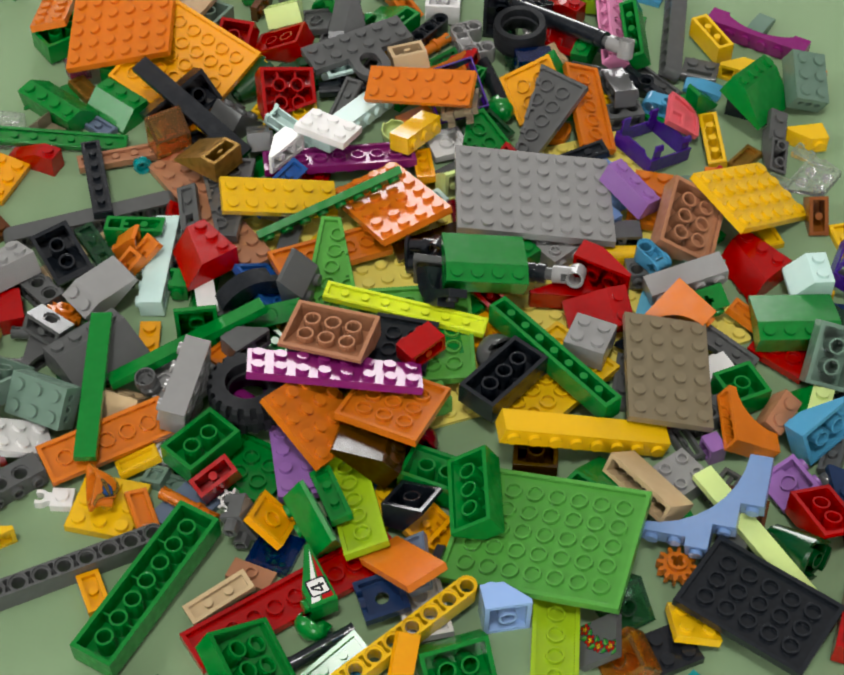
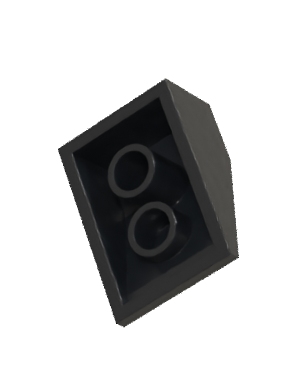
[29,220,94,287]

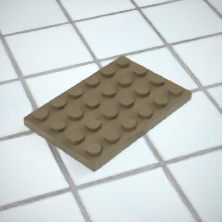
[622,311,714,433]

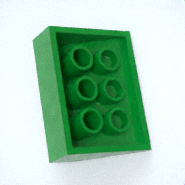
[719,54,787,130]
[441,232,529,295]
[748,294,842,352]
[195,617,296,675]

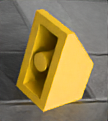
[717,57,755,81]
[785,123,829,153]

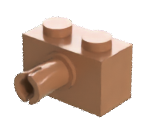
[756,389,802,436]

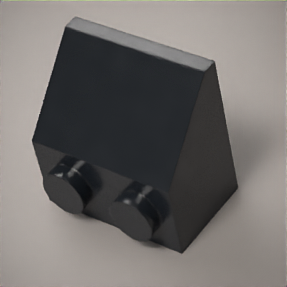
[381,480,443,531]

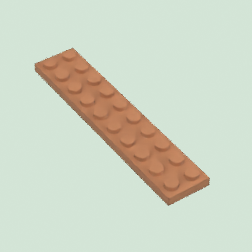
[147,153,271,264]

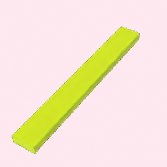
[322,280,489,338]

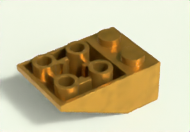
[174,137,243,182]

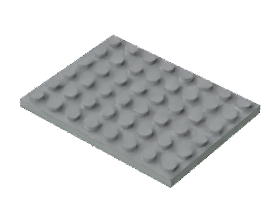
[454,145,616,247]

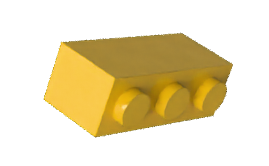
[689,14,734,63]
[389,110,442,156]

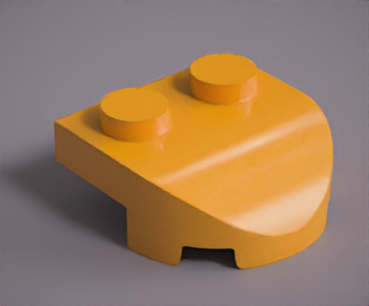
[402,502,451,554]

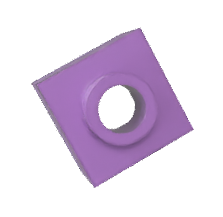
[699,431,726,465]

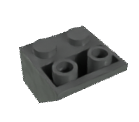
[210,98,263,138]

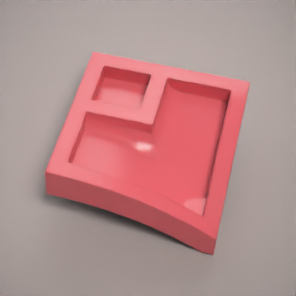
[664,91,699,139]

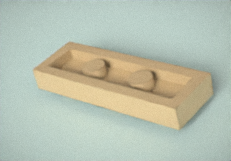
[182,569,256,626]

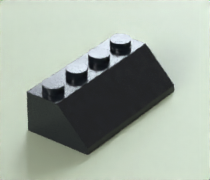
[139,67,223,140]

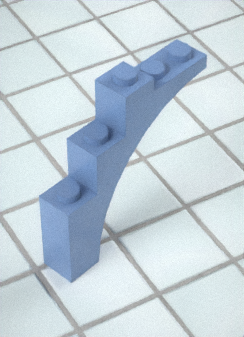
[641,454,774,559]

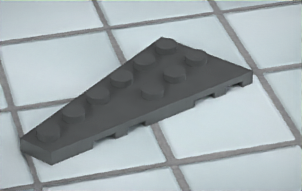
[515,64,588,153]
[203,158,256,242]

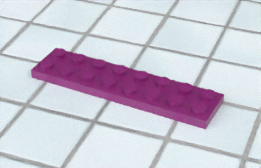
[262,142,417,177]
[246,347,423,395]

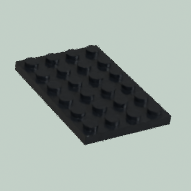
[672,535,844,675]

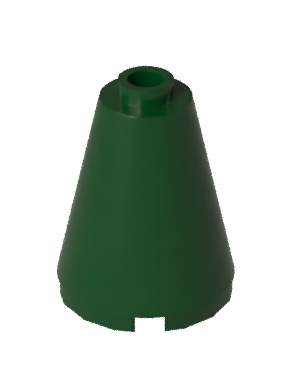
[231,56,274,102]
[767,524,832,580]

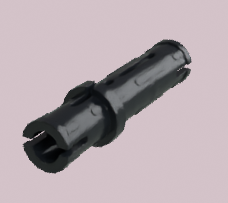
[287,622,356,671]

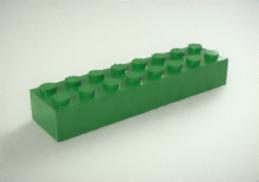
[70,500,222,675]

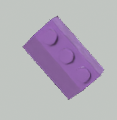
[599,158,661,220]

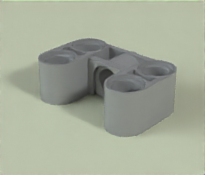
[450,19,496,63]

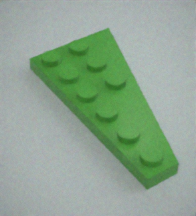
[312,216,360,312]

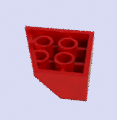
[255,67,317,120]
[173,219,239,292]
[721,232,792,305]

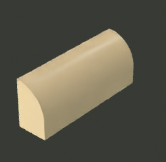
[602,451,694,522]

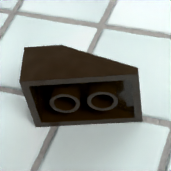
[330,424,407,490]

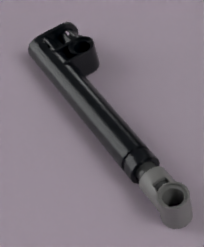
[512,0,635,60]
[404,234,587,289]

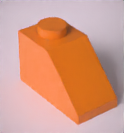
[111,224,142,259]

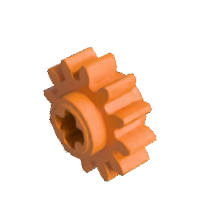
[47,301,82,327]
[655,547,697,587]

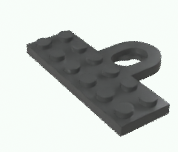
[300,15,413,81]

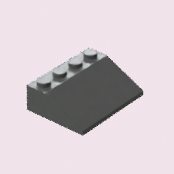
[43,307,150,397]

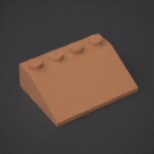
[650,175,723,261]
[277,299,381,364]

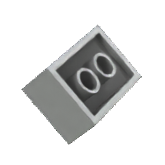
[62,255,138,321]

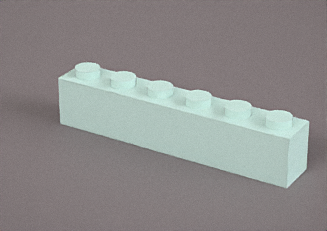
[311,92,393,154]
[135,215,183,316]

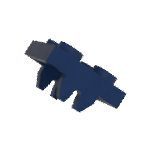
[352,574,412,626]

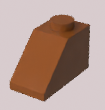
[803,196,829,236]

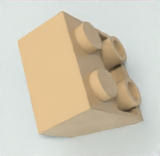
[387,40,430,68]

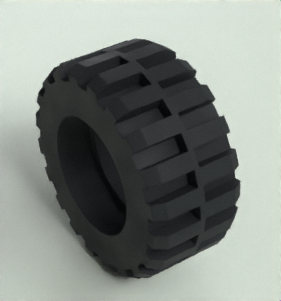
[206,351,285,434]

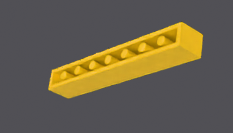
[495,408,671,457]

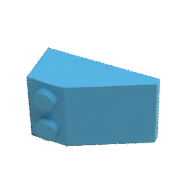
[784,396,844,466]

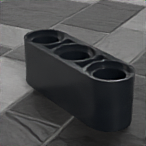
[411,13,448,46]

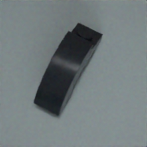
[416,266,467,308]
[215,268,280,311]

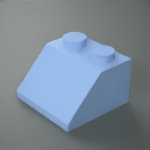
[478,582,533,634]

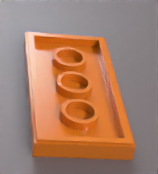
[359,535,448,593]

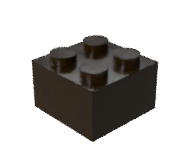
[512,445,558,477]

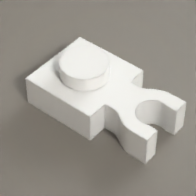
[34,488,77,512]

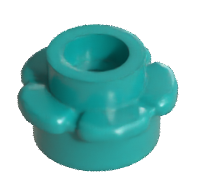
[133,156,151,174]

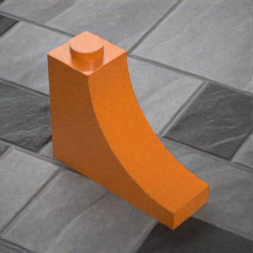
[645,277,717,328]
[716,385,781,458]

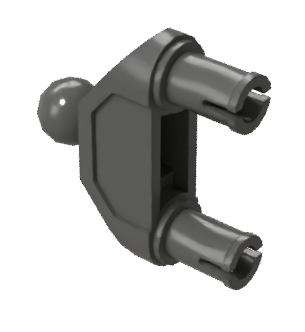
[8,326,46,372]

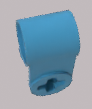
[641,91,668,119]
[634,238,672,274]

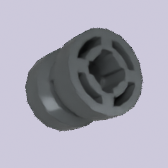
[134,367,161,397]

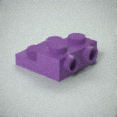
[768,454,822,514]

